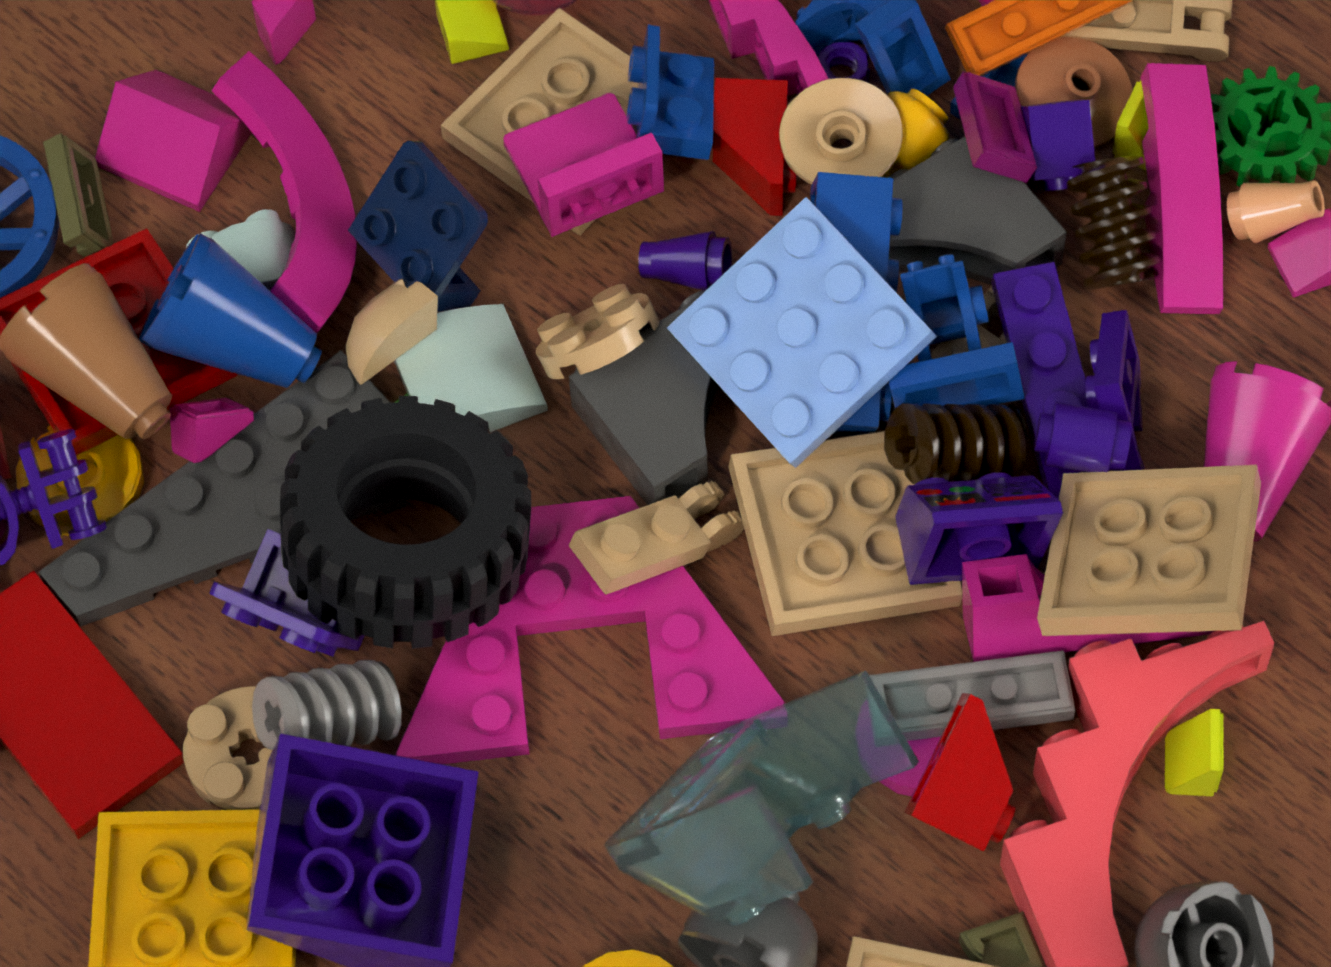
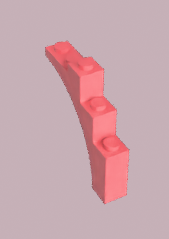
[1000,621,1274,967]

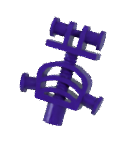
[0,429,107,565]

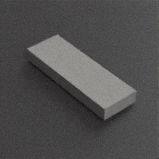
[867,651,1075,745]

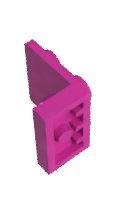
[503,93,664,237]

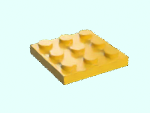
[88,809,296,967]

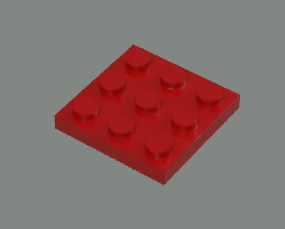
[0,228,238,456]

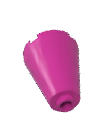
[1204,362,1331,541]

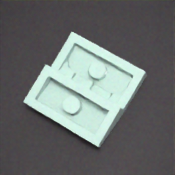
[394,304,548,432]

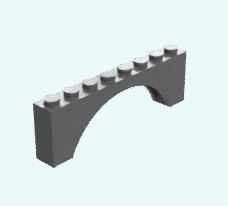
[569,136,1067,505]

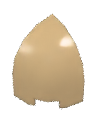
[345,279,438,385]

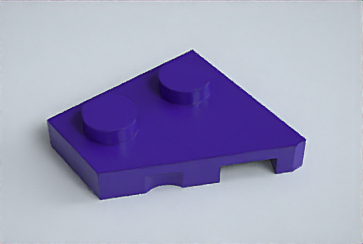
[1085,310,1145,471]

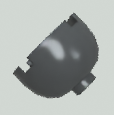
[678,878,818,967]
[1134,881,1274,967]

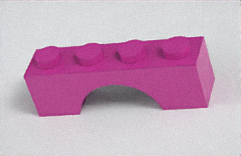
[962,554,1213,662]

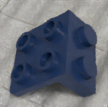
[348,141,488,312]

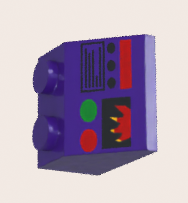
[895,473,1063,585]

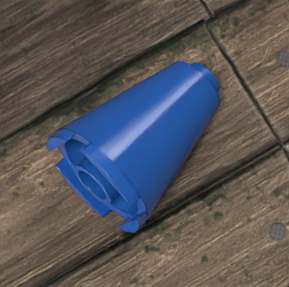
[139,233,322,388]

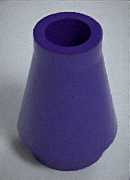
[639,231,733,291]

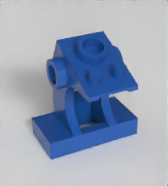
[795,0,951,96]
[889,254,1025,408]

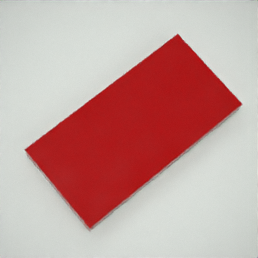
[0,570,184,840]

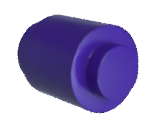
[1034,402,1132,472]

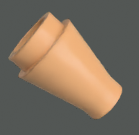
[1227,180,1325,243]

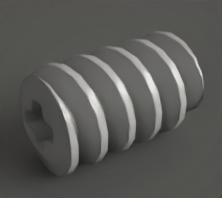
[252,659,401,750]

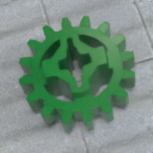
[1210,66,1331,187]

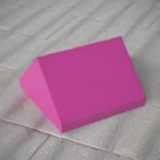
[95,70,252,212]

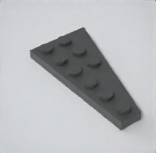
[39,350,409,626]

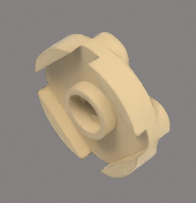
[536,284,660,379]
[183,686,272,810]

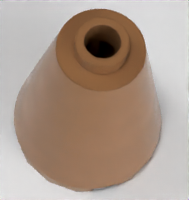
[0,263,172,440]

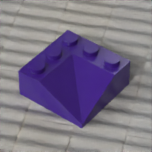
[246,733,479,967]

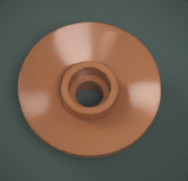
[1015,36,1132,148]

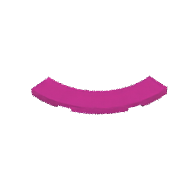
[212,51,357,333]

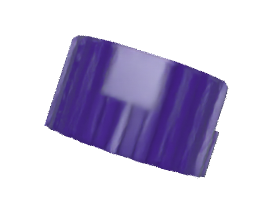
[817,42,870,83]

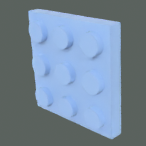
[667,197,937,468]

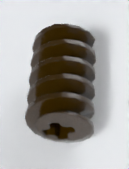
[1066,155,1161,290]
[884,403,1027,484]

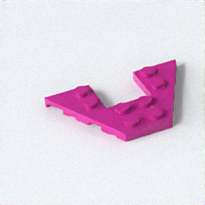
[396,496,790,764]

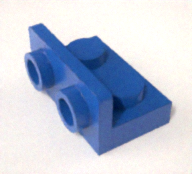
[626,25,714,160]

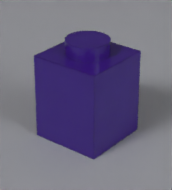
[1021,99,1095,191]

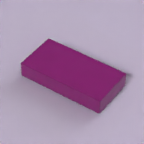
[953,72,1037,183]

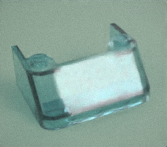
[604,670,919,925]

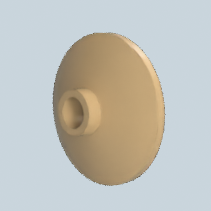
[779,78,903,184]

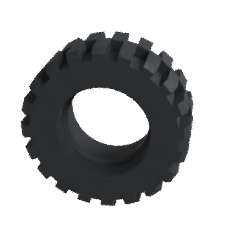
[280,396,531,649]

